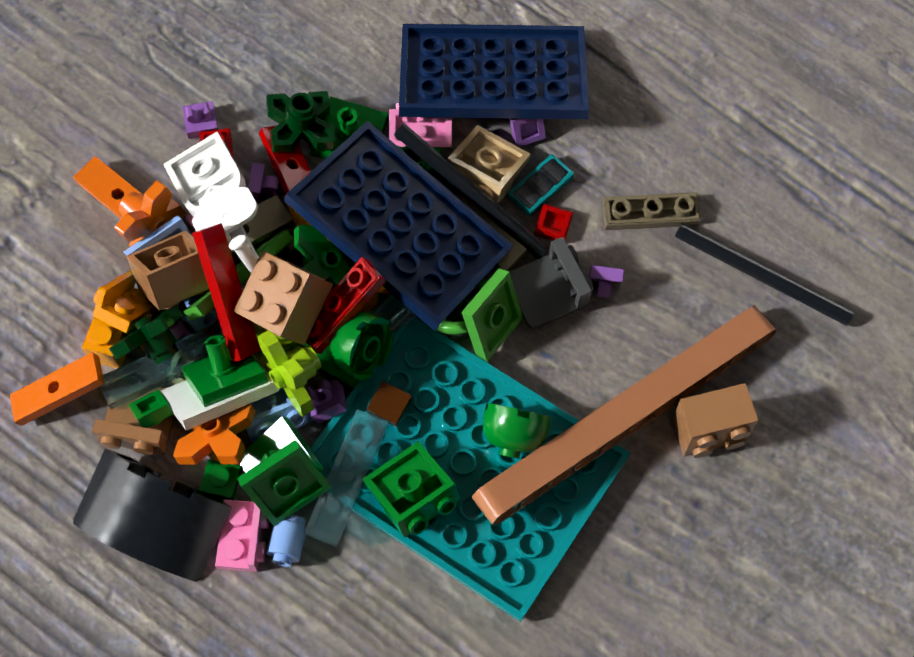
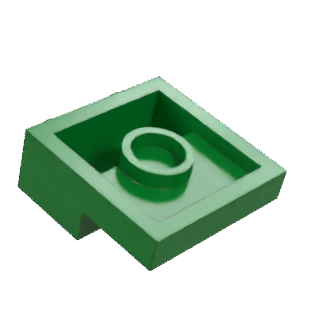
[363,441,461,538]

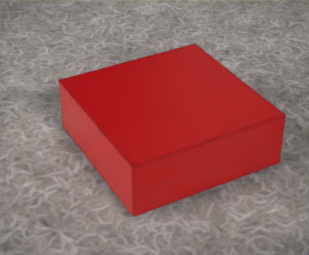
[534,204,574,241]

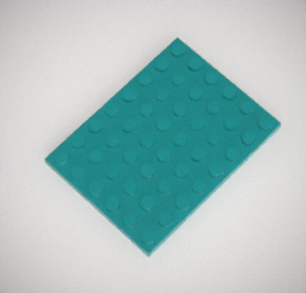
[310,314,631,623]

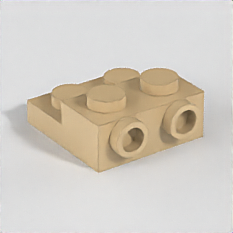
[447,125,531,203]

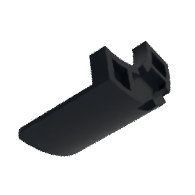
[73,448,232,582]

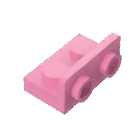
[389,103,452,147]
[215,500,270,572]

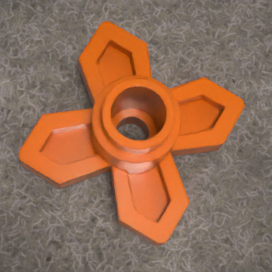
[114,180,185,247]
[173,403,255,465]

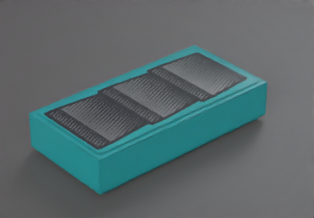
[508,154,574,218]

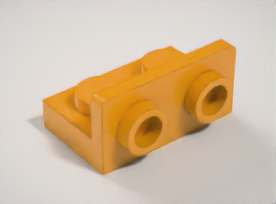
[93,270,159,333]

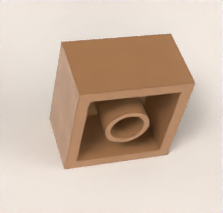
[126,230,209,311]
[234,250,333,345]
[672,383,758,458]

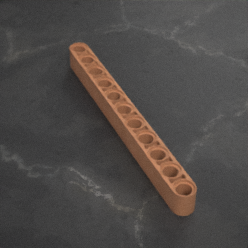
[472,305,777,526]

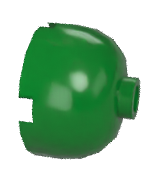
[329,311,393,380]
[483,403,552,459]

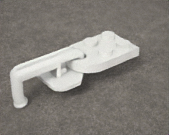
[163,132,259,273]

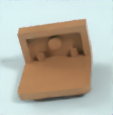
[92,380,175,455]

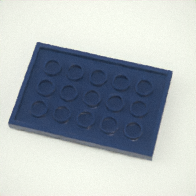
[399,24,589,119]
[284,121,513,331]

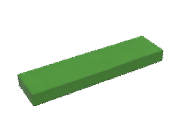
[183,229,293,321]

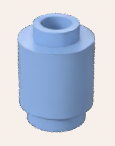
[266,514,307,567]

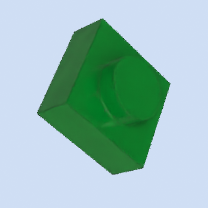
[128,389,173,428]
[199,459,242,500]

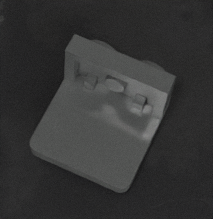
[509,237,593,329]

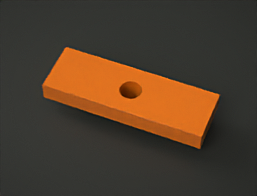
[73,156,142,219]
[10,352,105,426]

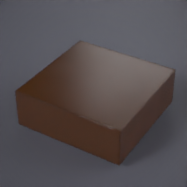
[366,381,412,427]

